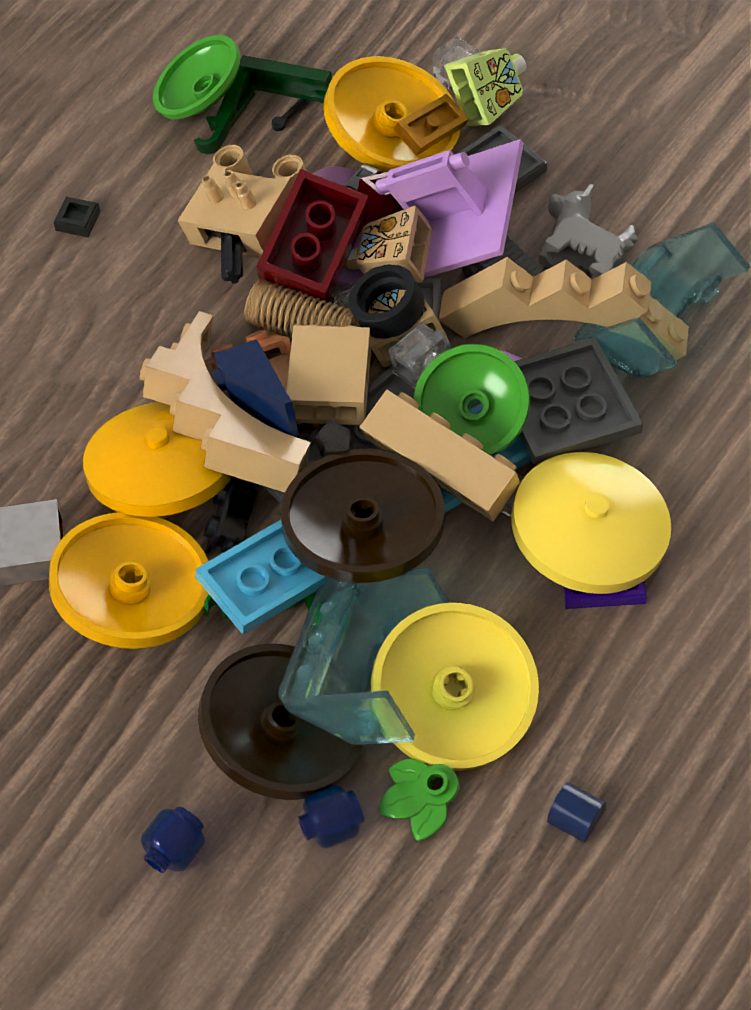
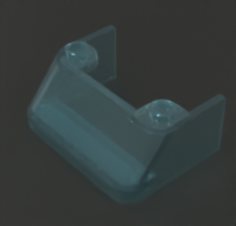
[574,222,750,378]
[278,568,449,745]

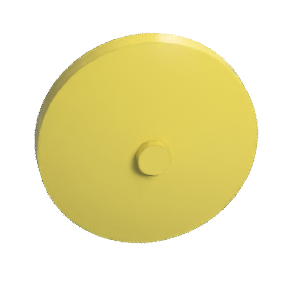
[511,452,671,594]
[371,603,539,771]

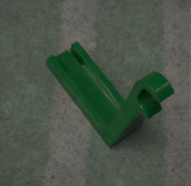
[194,55,332,154]

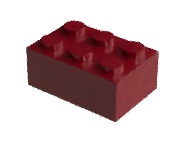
[257,169,369,306]

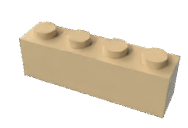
[359,389,520,522]

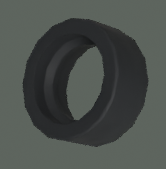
[349,264,425,339]

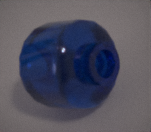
[298,785,365,849]
[141,807,205,873]

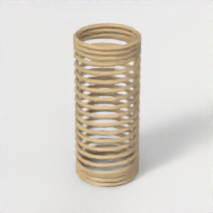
[244,279,360,338]

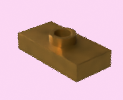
[394,93,469,156]

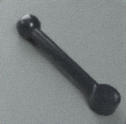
[272,99,309,131]

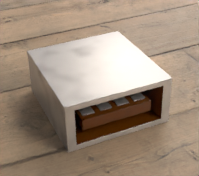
[0,499,64,586]

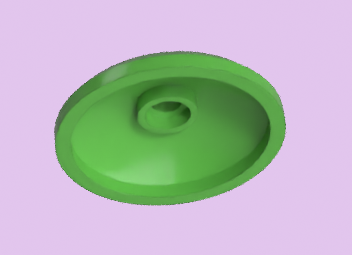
[153,35,240,119]
[413,344,530,456]

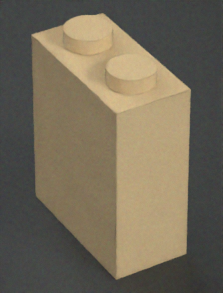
[286,324,371,425]

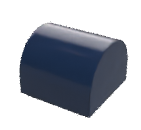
[547,782,606,843]

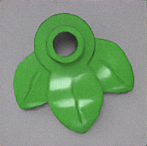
[379,759,460,842]

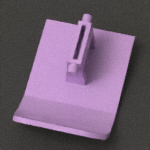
[312,139,524,287]

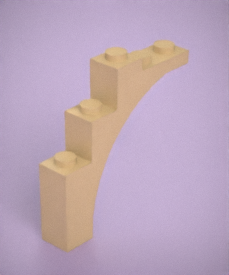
[439,257,689,361]
[140,311,311,492]

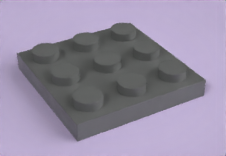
[514,337,643,466]

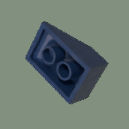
[211,339,300,438]

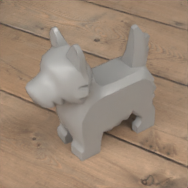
[538,183,638,279]

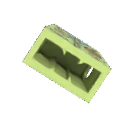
[444,48,527,126]

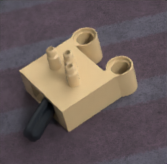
[178,145,308,284]

